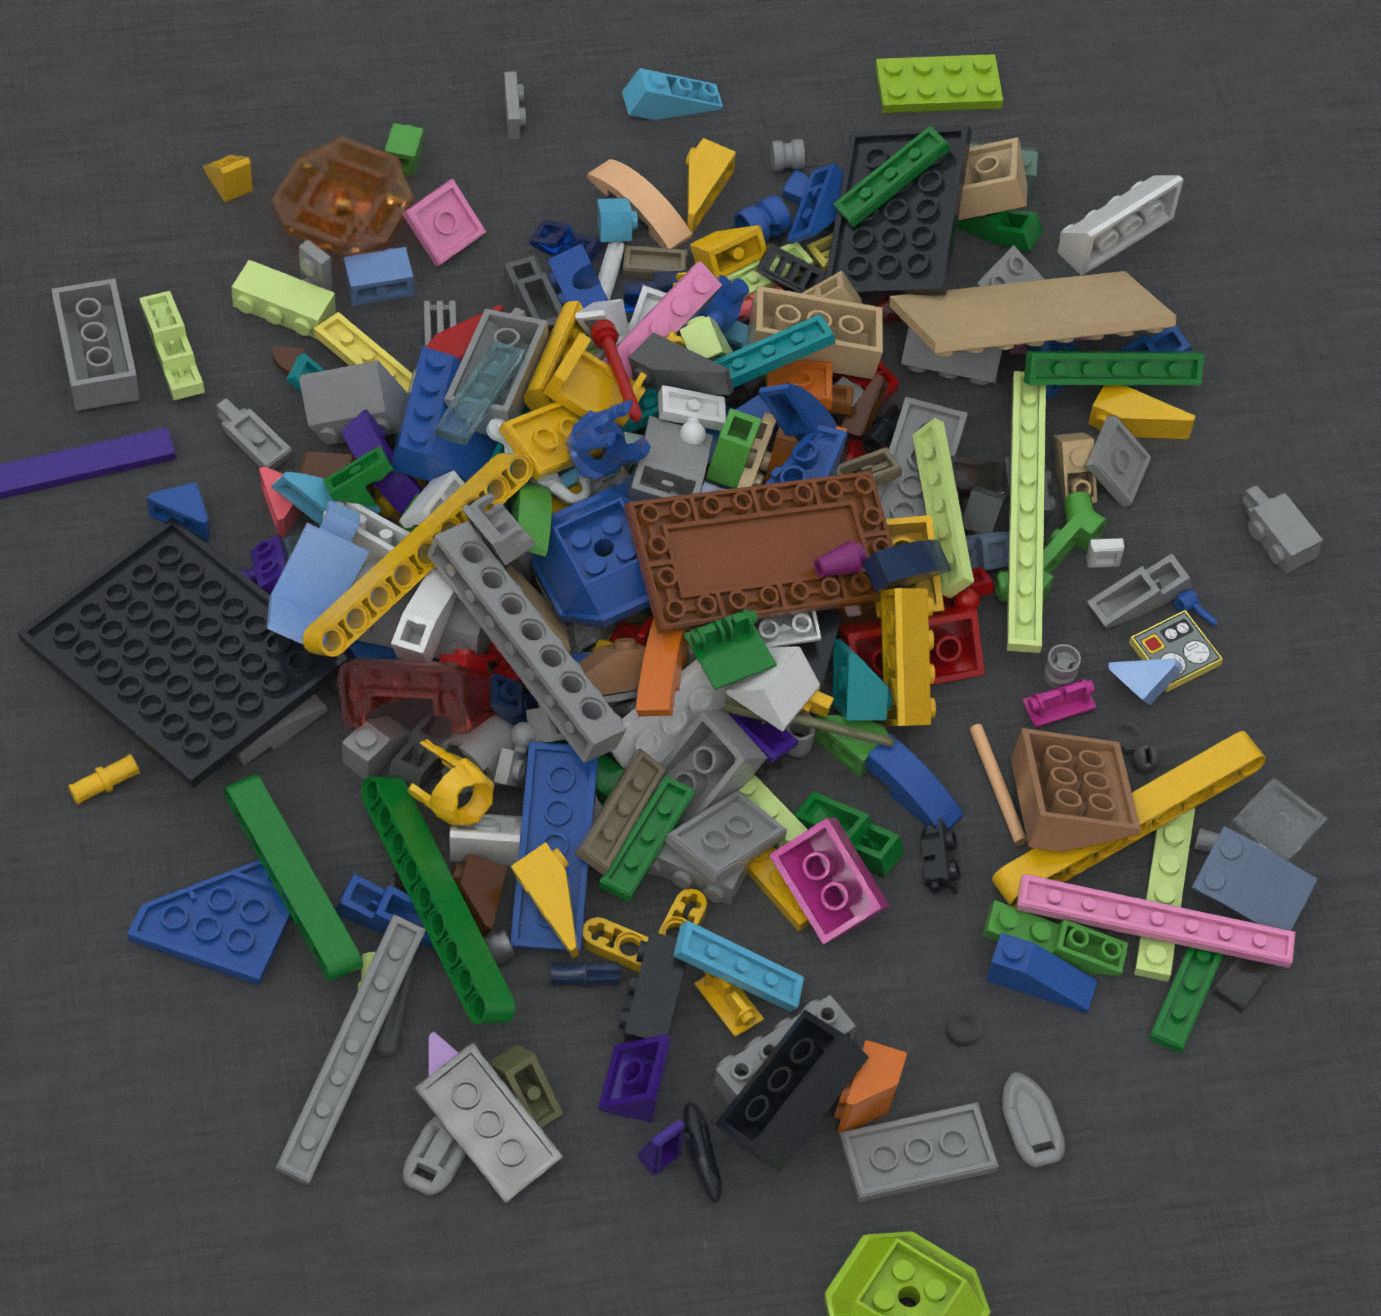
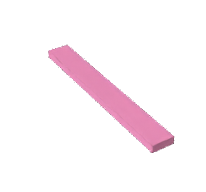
[1016,874,1296,968]

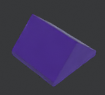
[598,1034,671,1123]

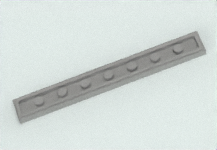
[274,914,426,1185]

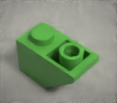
[705,408,761,489]

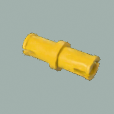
[68,754,140,805]

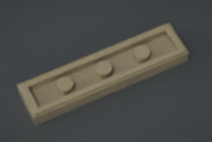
[575,748,667,874]

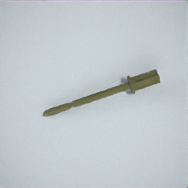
[723,695,894,747]

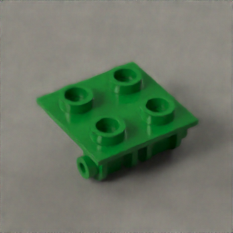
[684,609,777,690]

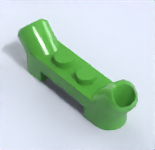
[995,492,1108,603]

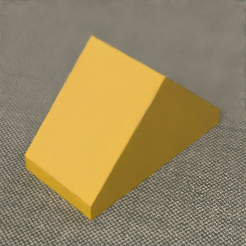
[203,155,253,202]

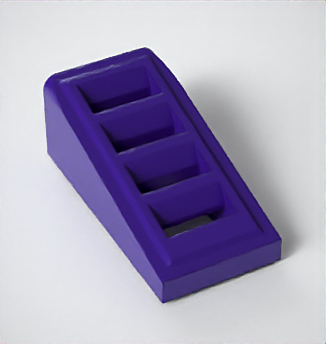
[637,1119,685,1175]

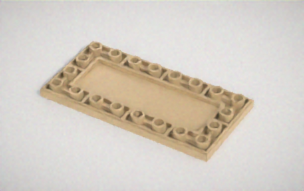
[889,271,1176,356]

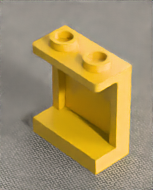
[543,332,647,427]

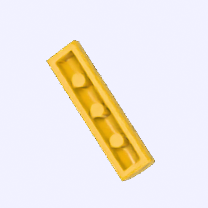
[523,301,587,411]

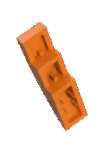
[635,618,690,717]

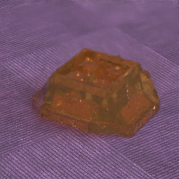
[272,136,413,256]

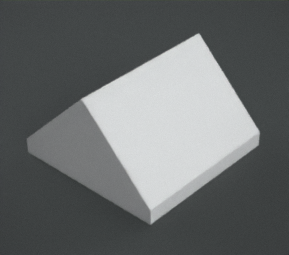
[726,647,820,732]
[450,814,522,865]

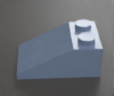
[1192,826,1318,931]

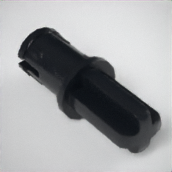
[861,405,901,453]

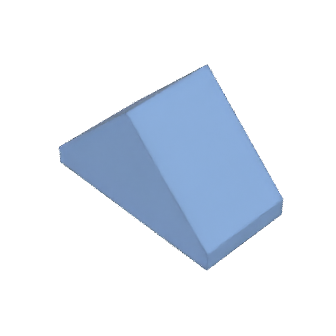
[1109,658,1182,705]

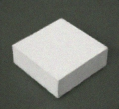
[1086,538,1124,568]

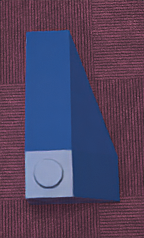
[764,424,848,485]

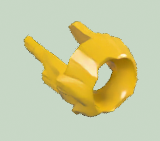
[407,739,495,826]

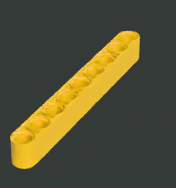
[303,453,533,657]
[992,731,1266,908]

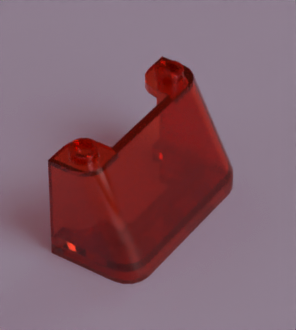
[338,658,496,734]

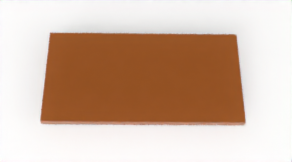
[624,471,905,634]

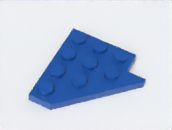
[127,860,292,986]

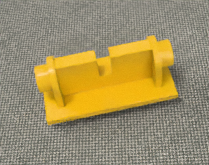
[694,971,764,1038]

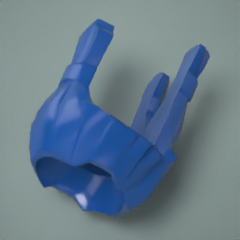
[565,400,651,480]

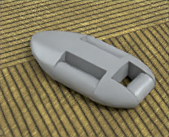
[1002,1072,1065,1168]
[403,1116,466,1196]

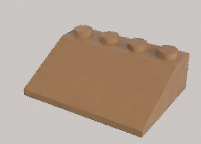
[1011,728,1141,852]

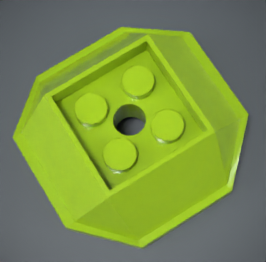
[824,1231,991,1316]

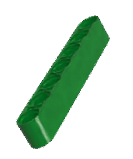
[223,774,363,983]

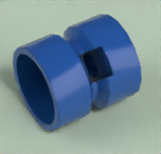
[733,195,792,243]

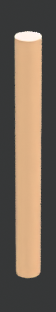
[969,724,1027,846]

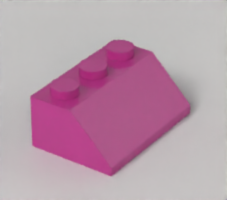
[769,818,890,945]

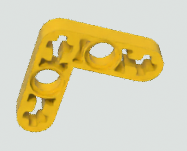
[582,888,707,973]

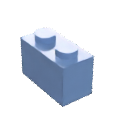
[343,247,414,306]

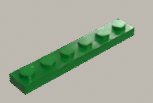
[1024,351,1205,385]

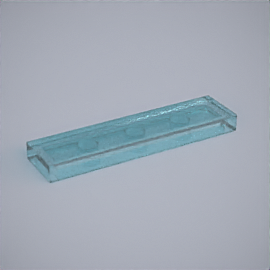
[435,340,525,446]

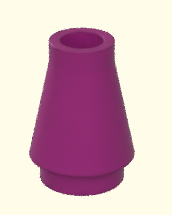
[814,541,867,578]

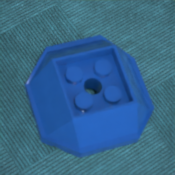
[531,489,651,628]

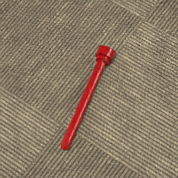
[590,320,642,422]

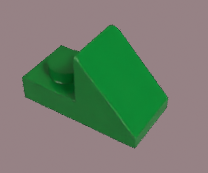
[323,446,393,506]

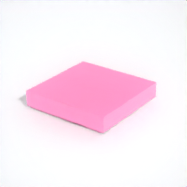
[402,179,486,266]

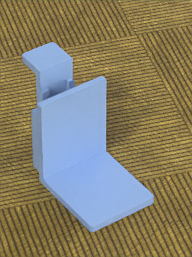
[267,500,369,645]

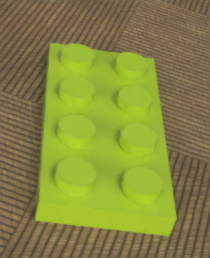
[875,54,1003,113]

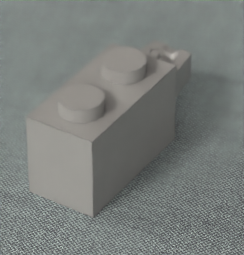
[1243,485,1323,574]

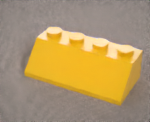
[881,588,936,726]

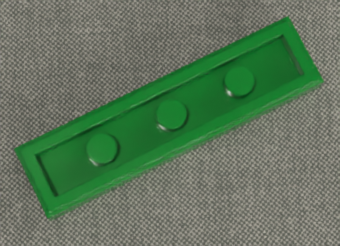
[833,125,951,228]
[599,775,696,903]
[1148,947,1224,1054]

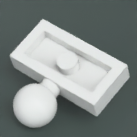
[658,385,726,445]

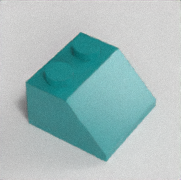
[832,639,893,721]

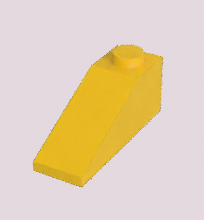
[686,138,736,235]
[1088,385,1196,439]
[511,842,579,959]

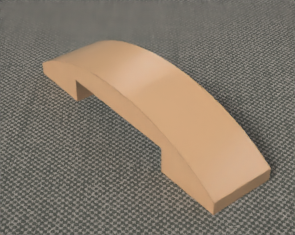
[587,159,692,249]

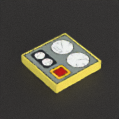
[1129,610,1223,693]

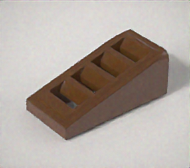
[839,374,889,441]

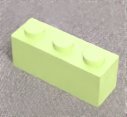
[231,260,336,339]

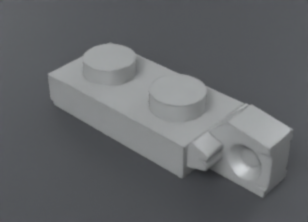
[216,398,293,470]

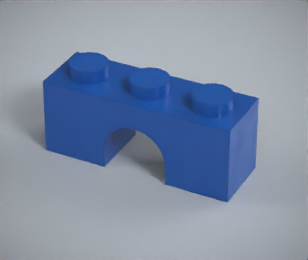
[548,243,608,338]

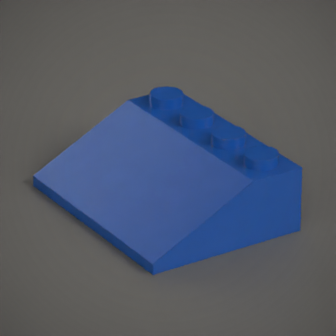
[391,346,498,483]

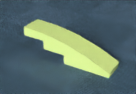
[139,291,205,400]

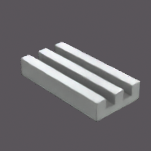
[424,301,456,347]

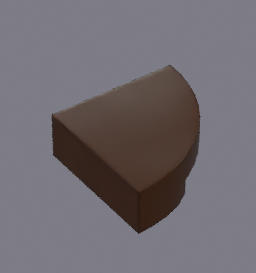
[272,346,305,377]

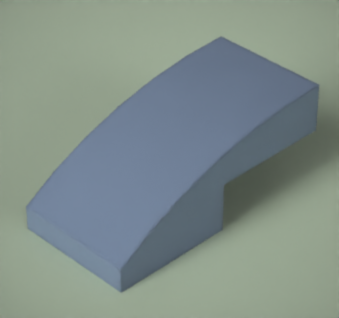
[965,531,1009,571]

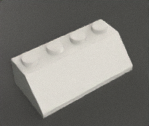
[1057,175,1183,276]

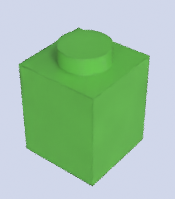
[384,123,424,177]

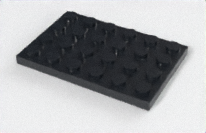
[826,125,972,298]

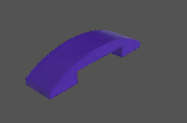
[341,409,424,515]

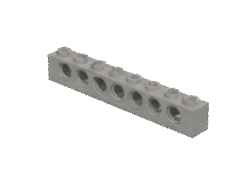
[427,521,626,763]

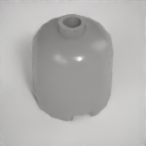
[435,712,515,795]

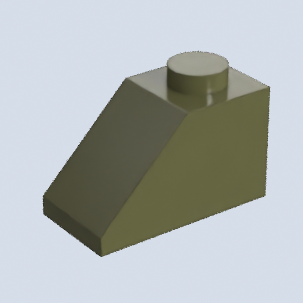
[488,1044,563,1128]

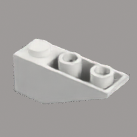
[391,567,457,668]

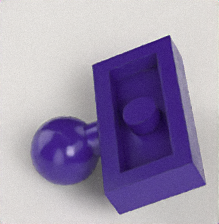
[239,535,289,594]

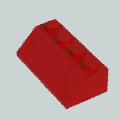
[838,605,985,685]

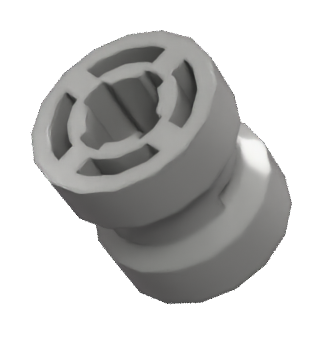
[770,139,805,172]
[1043,644,1081,689]

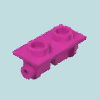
[1022,679,1097,728]

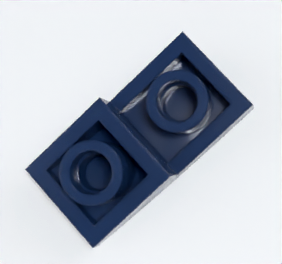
[490,673,539,726]

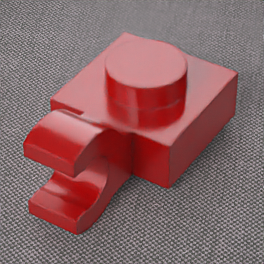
[439,649,497,680]

